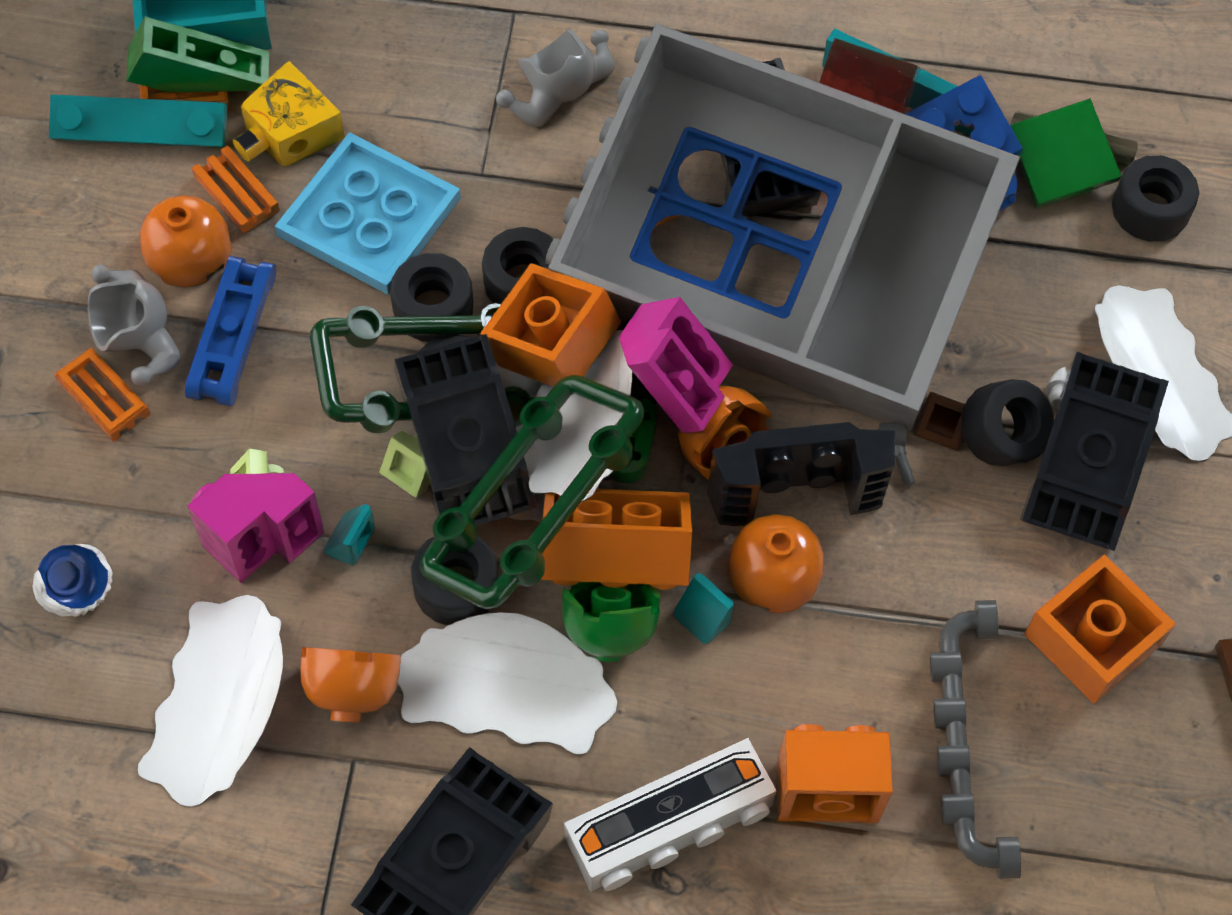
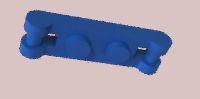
[185,256,276,406]

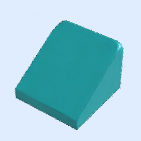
[324,504,376,566]
[673,572,734,644]

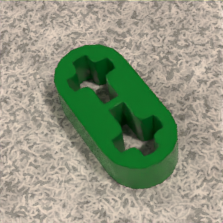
[609,399,657,483]

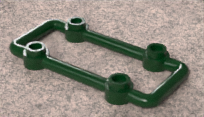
[310,304,542,434]
[420,375,644,609]

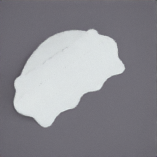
[1095,285,1232,461]
[528,330,632,501]
[138,595,283,807]
[398,612,617,754]

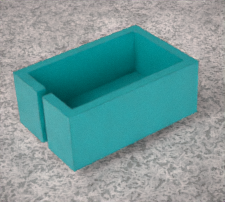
[132,0,272,50]

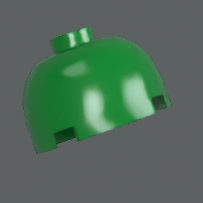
[561,582,661,662]

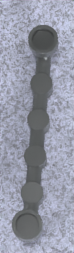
[930,600,1021,879]

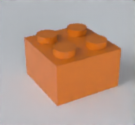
[480,263,621,387]
[1024,554,1176,704]
[777,724,893,823]

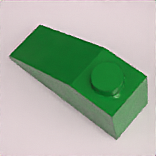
[126,16,269,92]

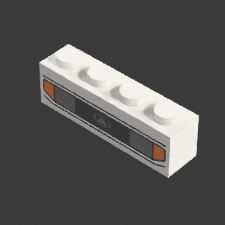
[564,738,776,892]

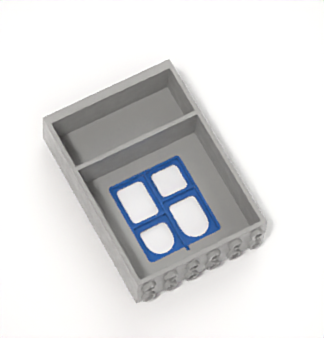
[545,23,1020,432]

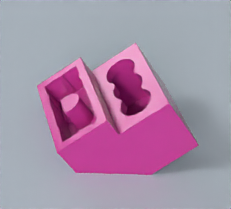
[619,297,733,433]
[187,473,325,583]

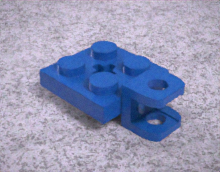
[905,75,1023,212]

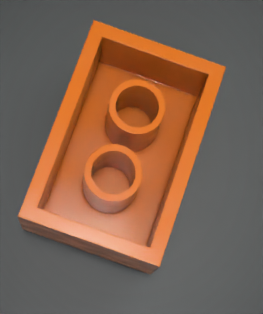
[541,489,692,590]

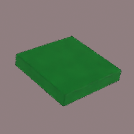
[1010,98,1121,209]

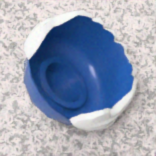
[32,544,113,617]

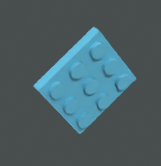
[274,132,461,295]

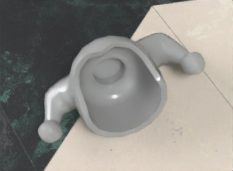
[496,29,615,127]
[88,264,180,386]

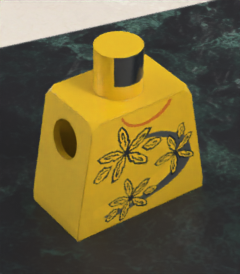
[233,61,345,166]

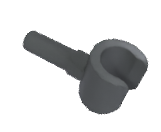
[877,422,915,486]

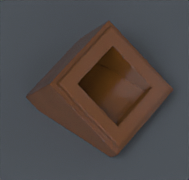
[914,391,965,451]

